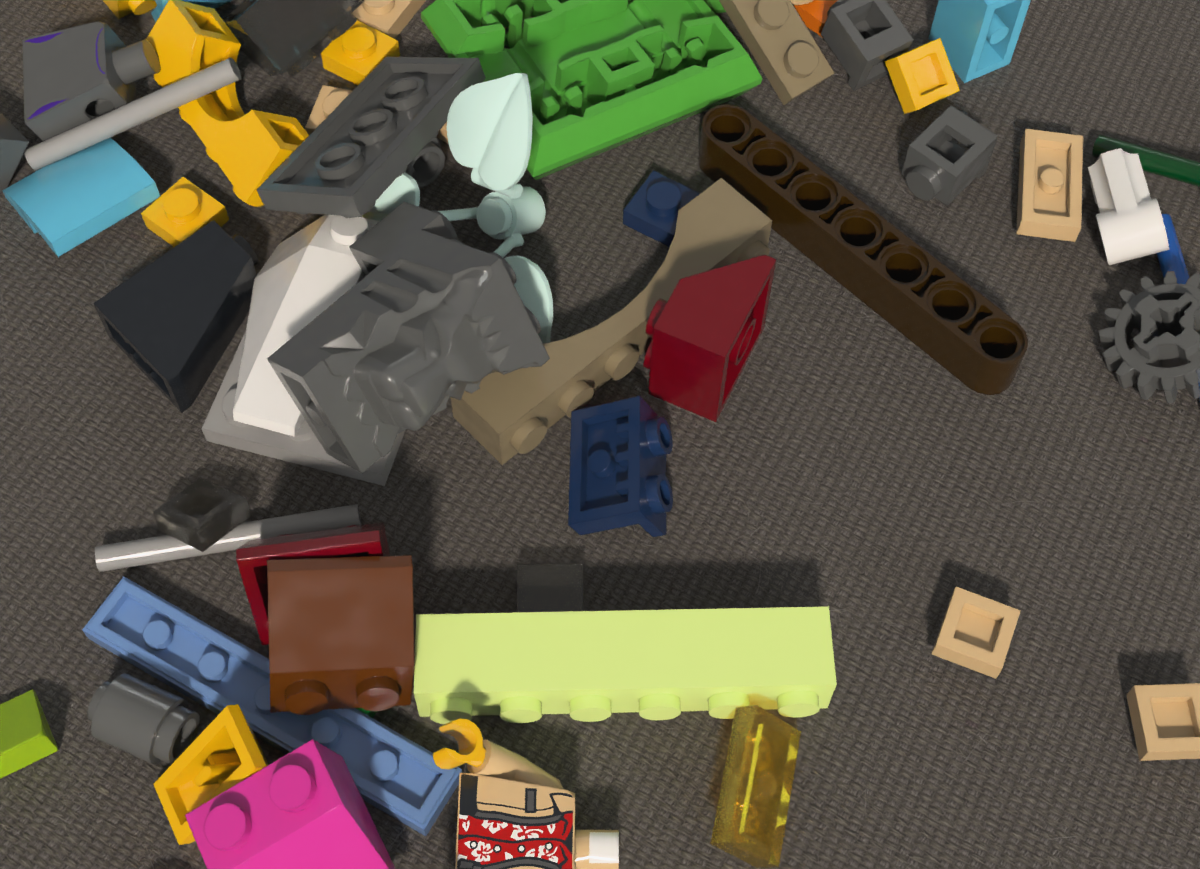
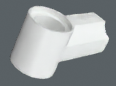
[1088,148,1169,265]

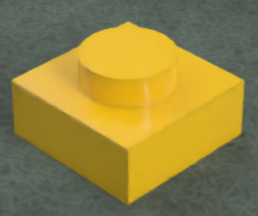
[321,18,400,86]
[884,38,960,114]
[141,177,229,247]

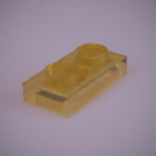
[710,705,801,868]

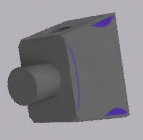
[22,21,160,141]

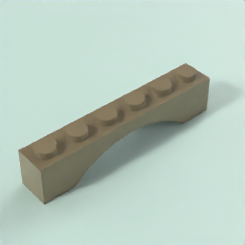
[450,178,772,465]

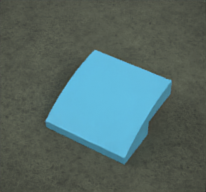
[2,138,161,257]

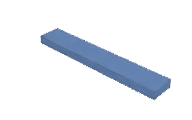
[82,576,463,836]

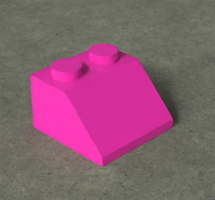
[185,739,395,869]

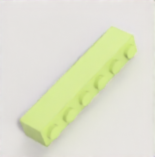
[414,606,837,724]

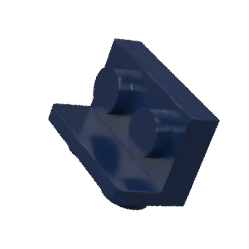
[568,396,673,537]

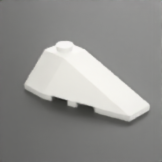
[233,214,380,437]

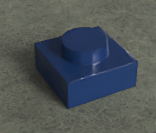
[623,170,700,247]

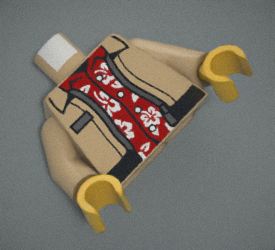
[433,718,619,869]

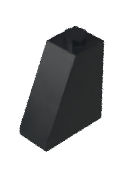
[93,220,259,413]

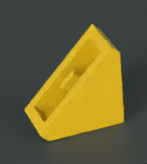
[153,704,268,845]

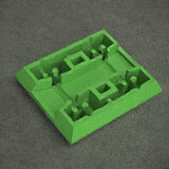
[421,0,762,180]

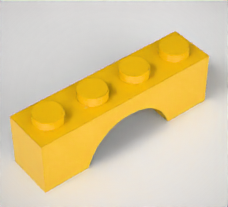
[146,0,309,207]

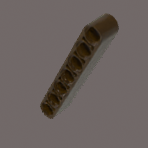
[698,104,1028,395]

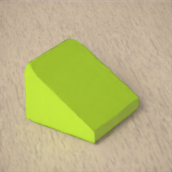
[0,689,59,779]

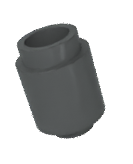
[87,674,200,765]

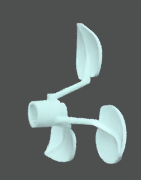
[363,73,553,344]

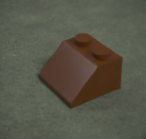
[267,555,414,715]

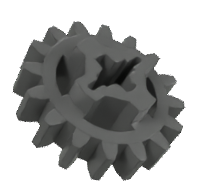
[1099,271,1200,404]

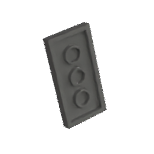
[257,57,486,218]

